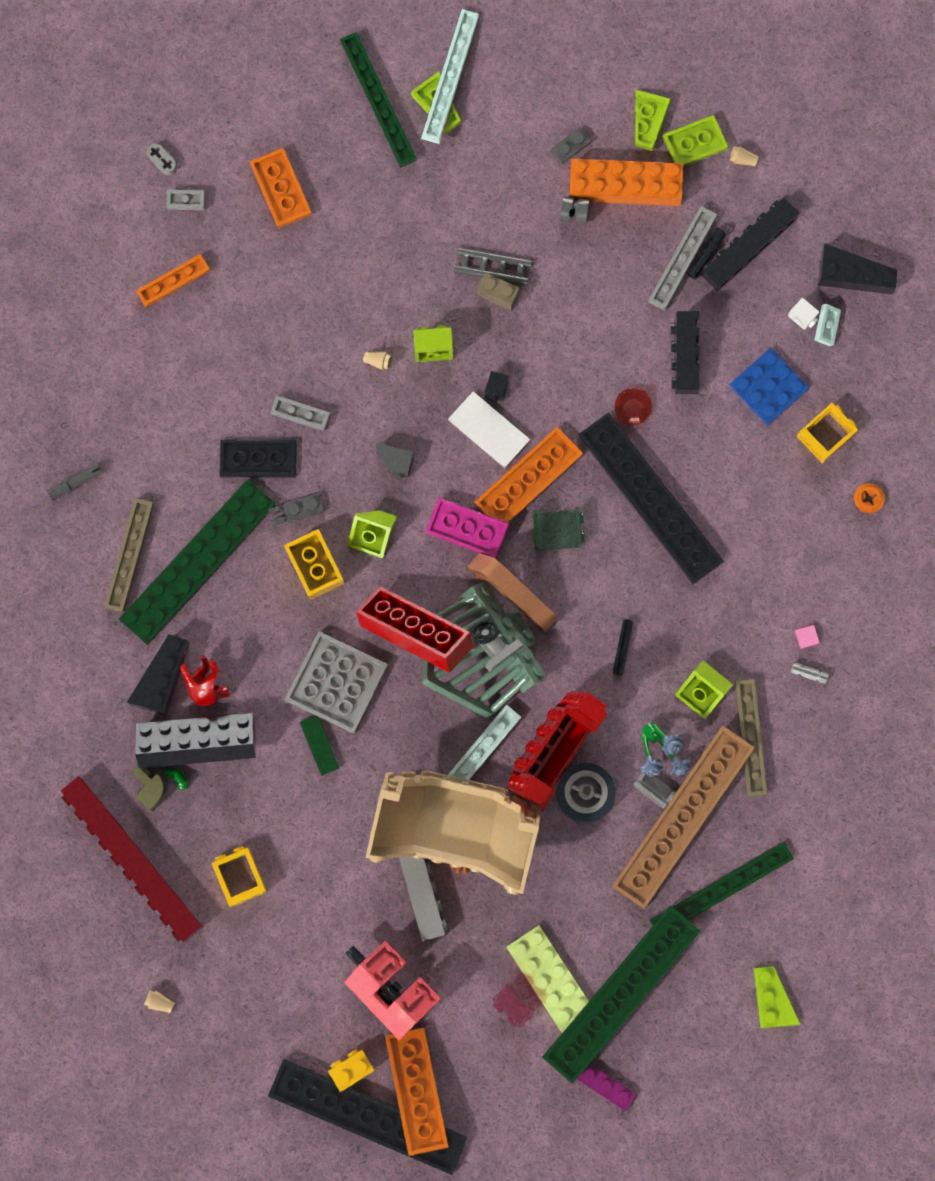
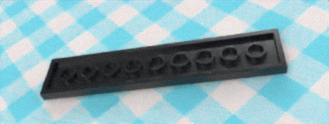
[578,412,724,585]
[268,1059,467,1175]

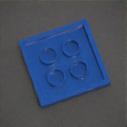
[729,347,809,426]

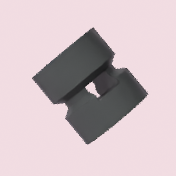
[560,196,589,224]

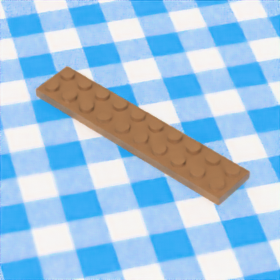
[612,725,755,909]

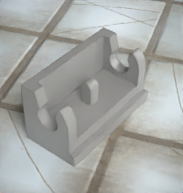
[633,773,676,810]

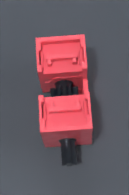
[344,941,441,1040]

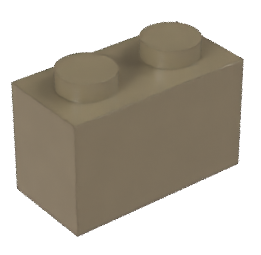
[477,273,519,310]

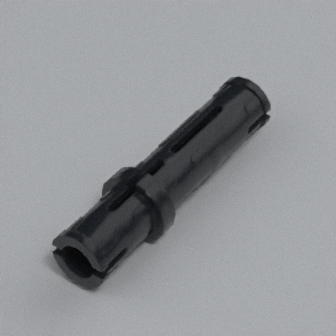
[686,228,727,280]

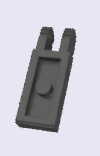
[269,493,324,526]

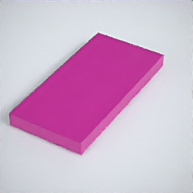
[425,497,510,560]

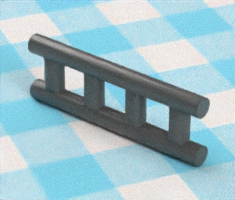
[454,248,532,285]

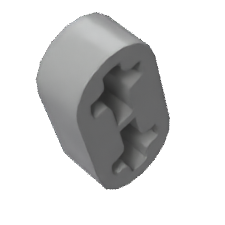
[147,144,177,175]

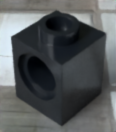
[485,371,509,402]

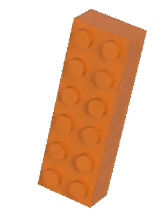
[569,159,683,206]

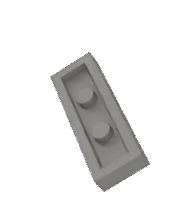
[270,395,330,431]

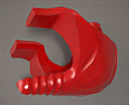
[180,656,230,706]

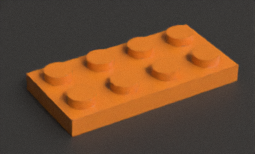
[249,148,312,229]

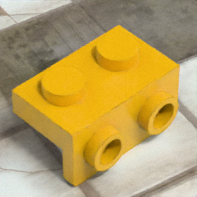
[328,1049,375,1092]

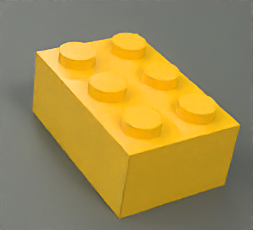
[284,529,344,600]

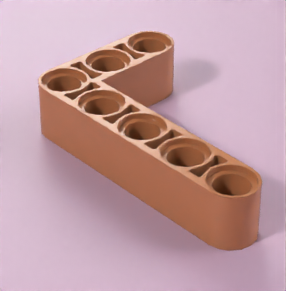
[466,553,558,633]

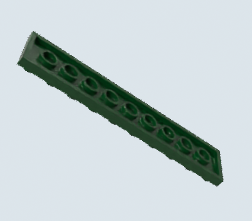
[118,479,276,645]
[542,905,701,1084]

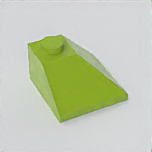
[347,510,397,558]

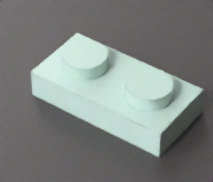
[814,304,841,346]

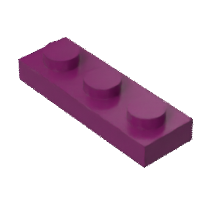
[577,1064,636,1111]

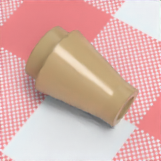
[729,146,758,167]
[363,352,392,371]
[144,990,175,1013]

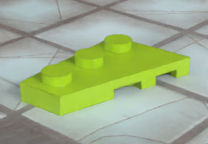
[635,90,671,151]

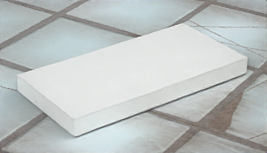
[448,392,530,468]

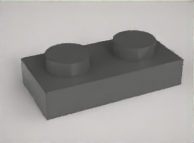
[551,127,591,164]

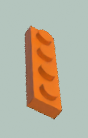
[136,254,210,308]

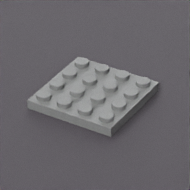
[285,631,388,734]

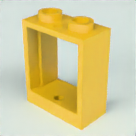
[796,403,858,464]
[211,846,267,908]

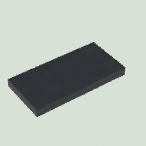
[220,440,296,478]

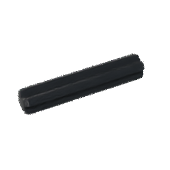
[612,619,633,676]

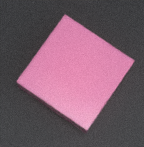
[795,625,819,649]

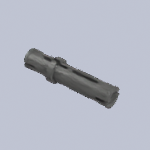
[46,463,103,501]

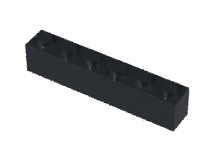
[702,198,799,292]

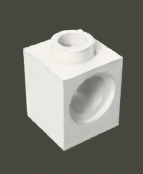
[788,298,819,330]

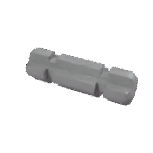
[791,663,829,684]

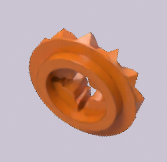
[853,483,885,514]

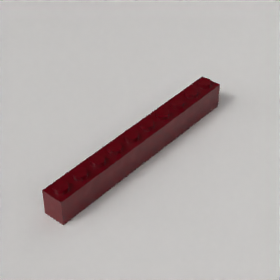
[61,776,203,942]

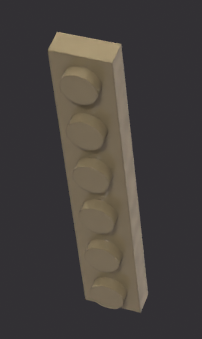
[104,498,154,613]
[735,679,767,797]

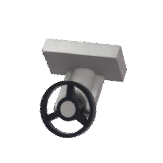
[472,621,523,672]

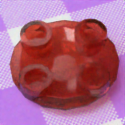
[614,388,652,425]

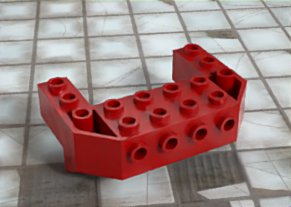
[507,691,608,811]

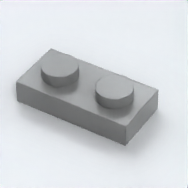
[166,189,205,210]

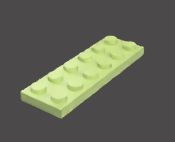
[506,925,588,1032]

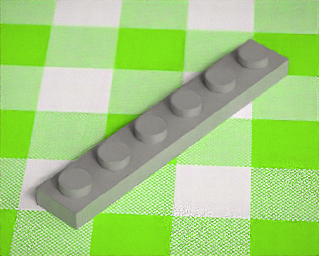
[648,206,717,311]

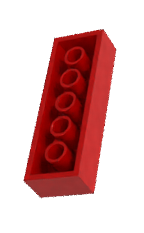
[356,586,474,673]

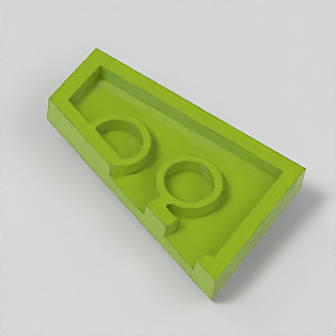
[411,71,461,135]
[753,966,800,1028]

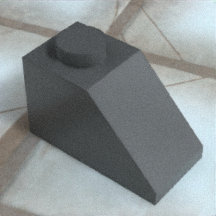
[376,443,414,479]

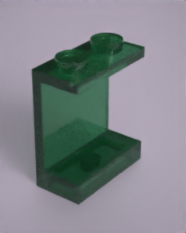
[533,507,585,551]

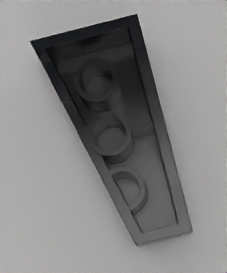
[818,243,898,294]
[670,311,700,394]
[127,634,190,716]

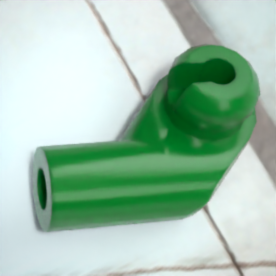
[164,768,189,790]

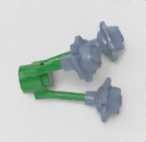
[640,723,690,777]

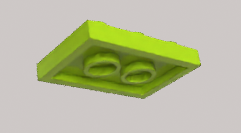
[662,115,728,167]

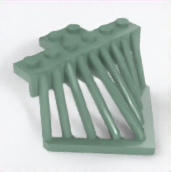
[422,582,547,718]

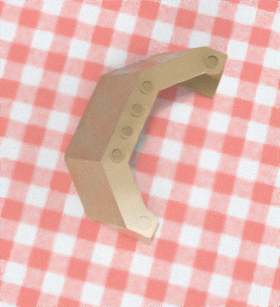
[365,770,541,895]

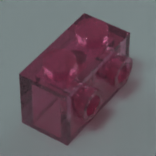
[492,985,535,1027]

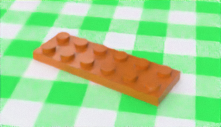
[474,427,583,523]
[385,1028,448,1156]

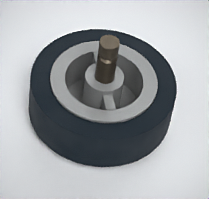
[556,763,615,823]

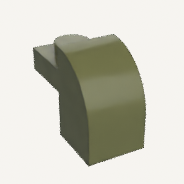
[132,766,165,811]

